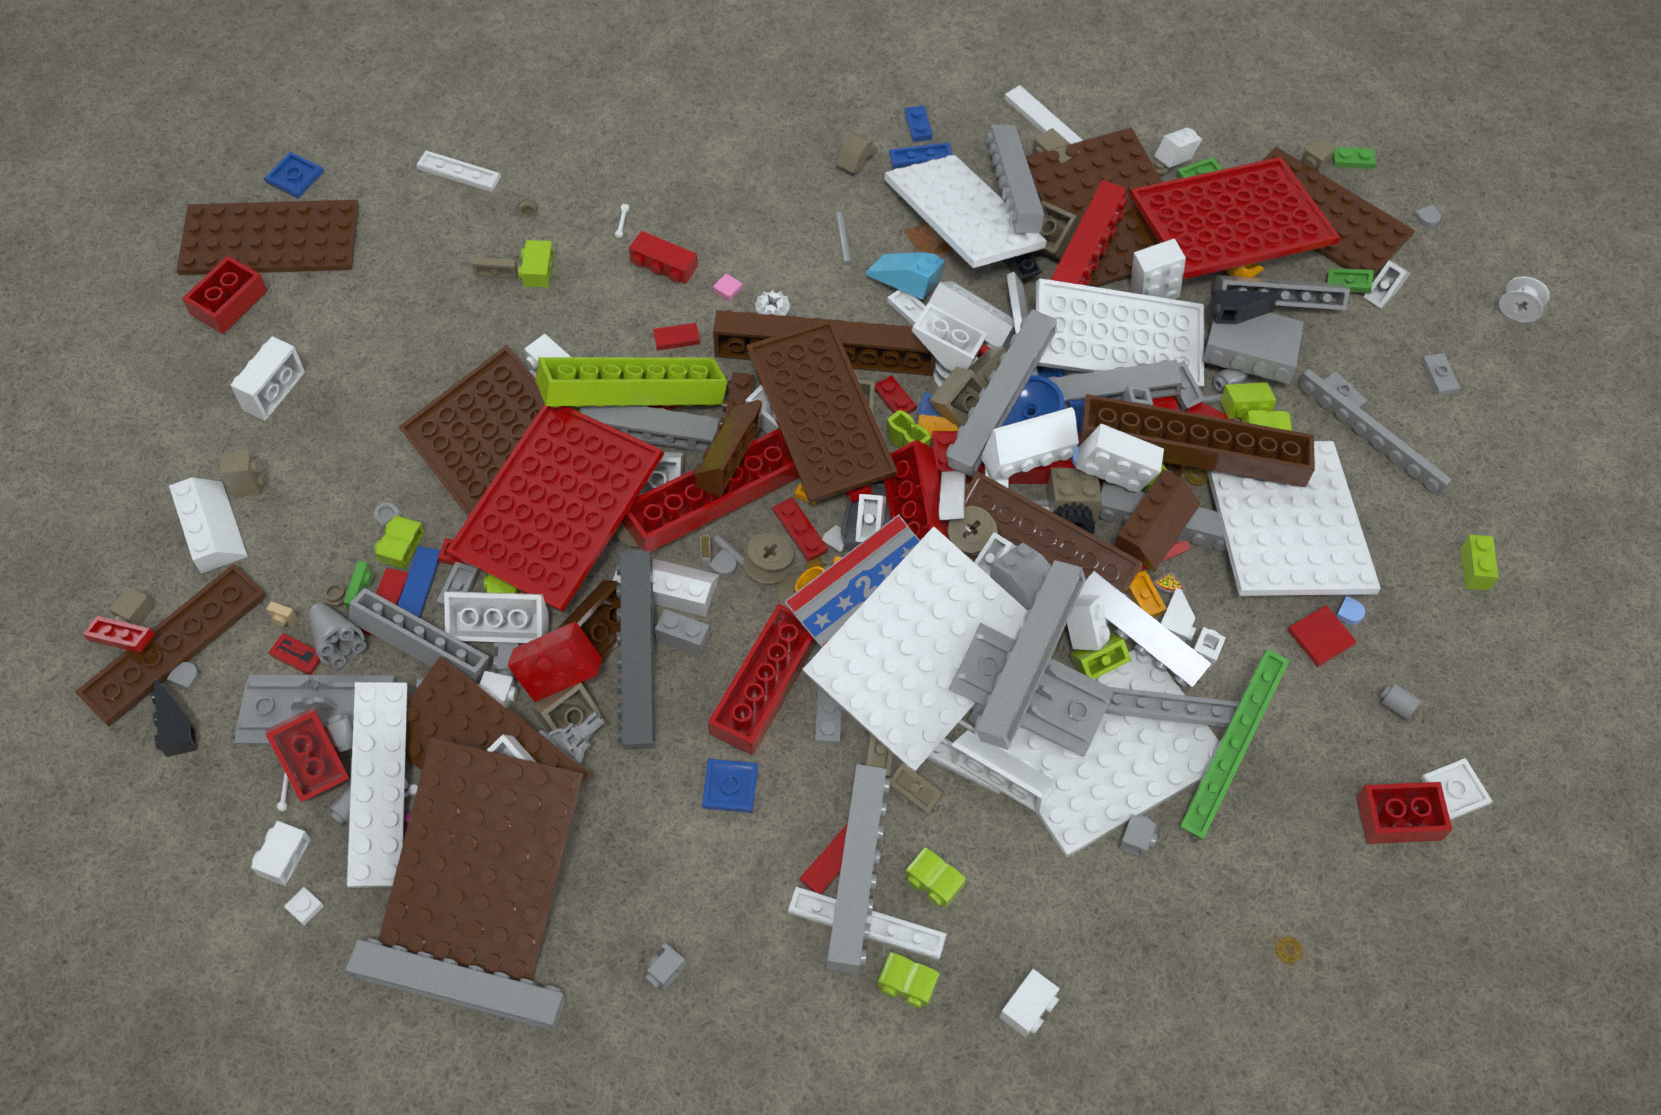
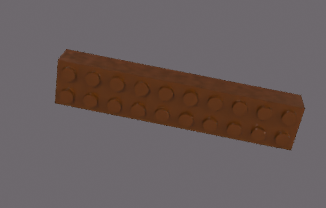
[713,310,935,376]
[1077,394,1315,487]

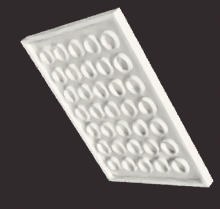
[1207,441,1381,596]
[802,527,1027,770]
[1008,649,1220,858]

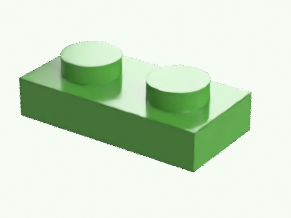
[1332,147,1376,169]
[1176,157,1222,179]
[1327,268,1374,293]
[344,561,373,612]

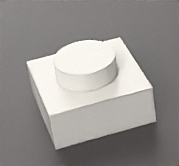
[284,887,324,925]

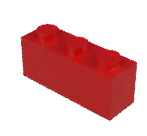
[629,230,698,284]

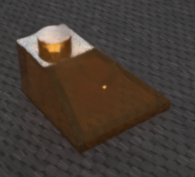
[904,221,953,256]

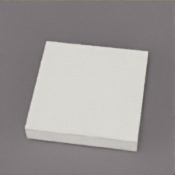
[1421,758,1493,820]

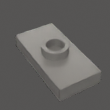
[1421,353,1460,396]
[1324,372,1367,408]

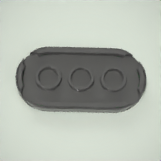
[841,483,891,550]

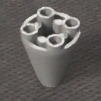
[309,603,366,668]

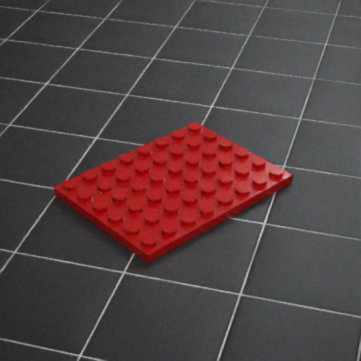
[1130,157,1340,279]
[446,404,664,613]

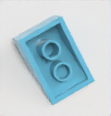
[865,252,945,300]

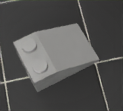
[990,543,1051,611]

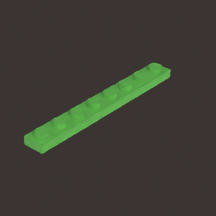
[1179,649,1290,840]

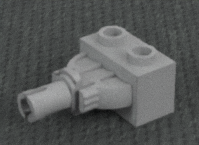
[539,711,605,763]

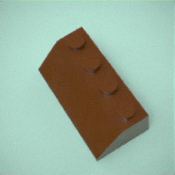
[693,400,762,497]
[1114,469,1201,572]
[557,580,621,684]

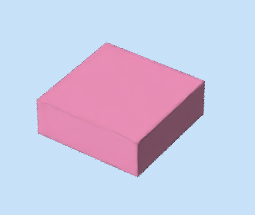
[713,273,743,301]

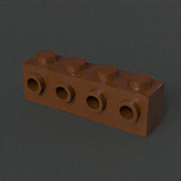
[719,372,755,430]

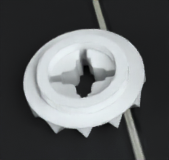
[755,289,790,316]

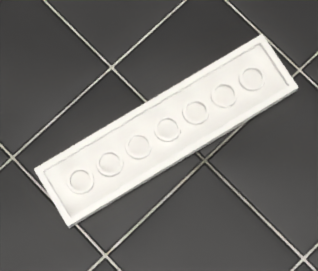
[347,682,407,888]

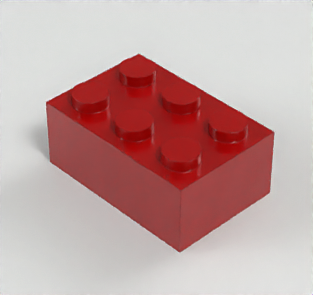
[182,255,267,334]
[507,621,602,702]
[265,706,349,802]
[1357,782,1452,844]

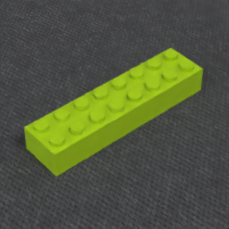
[535,357,727,407]

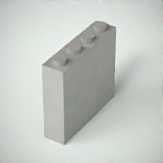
[1202,313,1304,384]

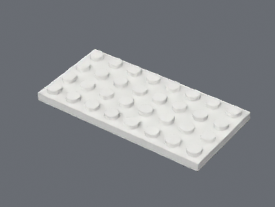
[884,155,1046,268]
[1036,278,1204,389]

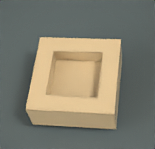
[267,601,298,628]

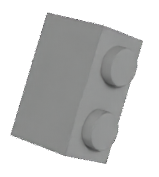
[655,609,711,658]

